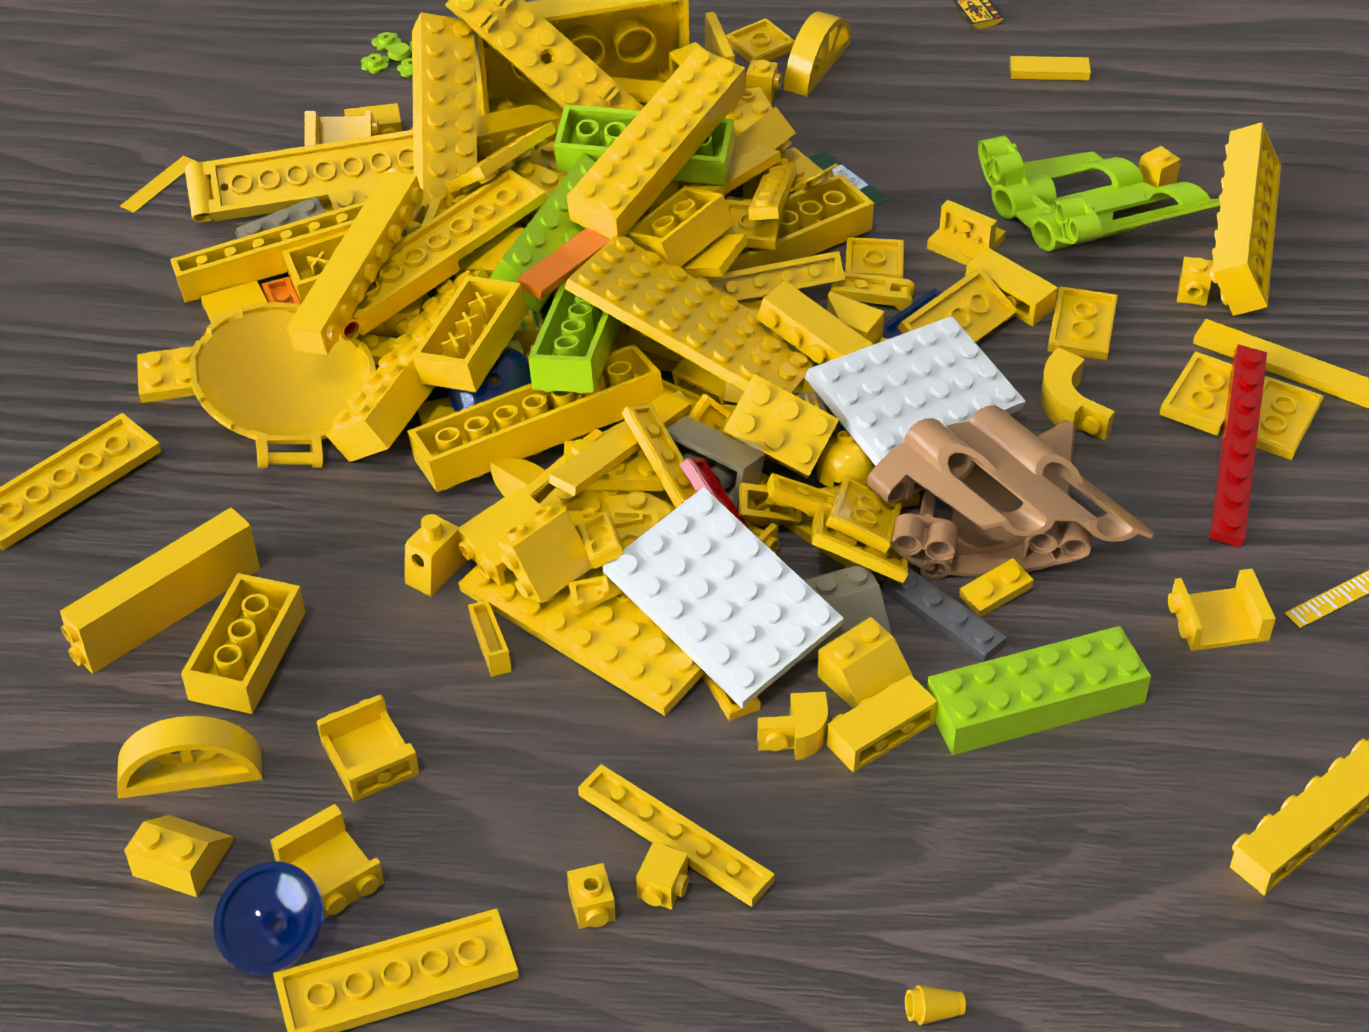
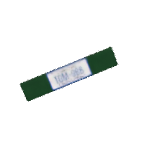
[809,150,888,206]

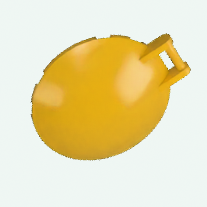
[189,302,376,468]

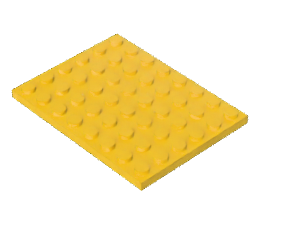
[458,487,705,716]

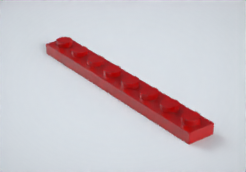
[1209,344,1267,547]

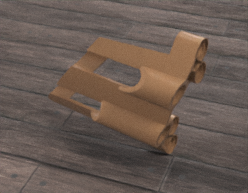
[867,405,1154,542]

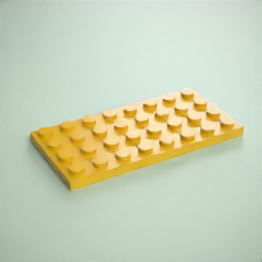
[564,236,818,394]

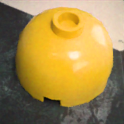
[816,431,876,487]

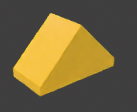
[739,483,802,527]

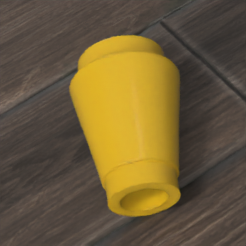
[905,985,966,1025]

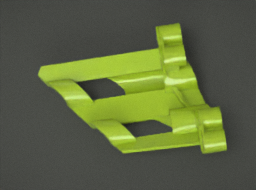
[978,135,1220,251]

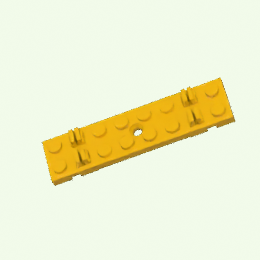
[445,0,644,111]

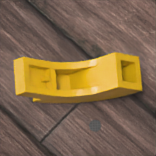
[1040,347,1115,441]

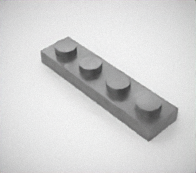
[883,567,1007,662]

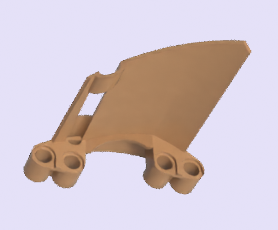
[892,421,1092,580]

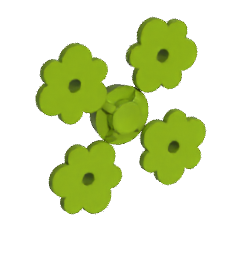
[361,32,413,78]

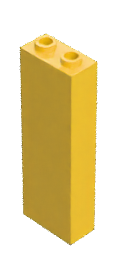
[60,508,260,674]

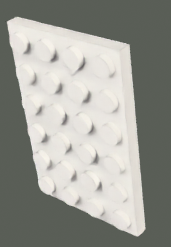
[804,316,1026,466]
[603,487,844,708]

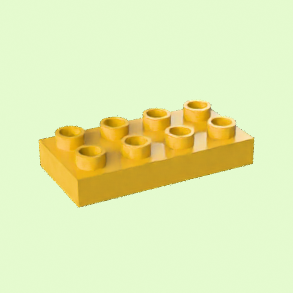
[474,0,689,115]

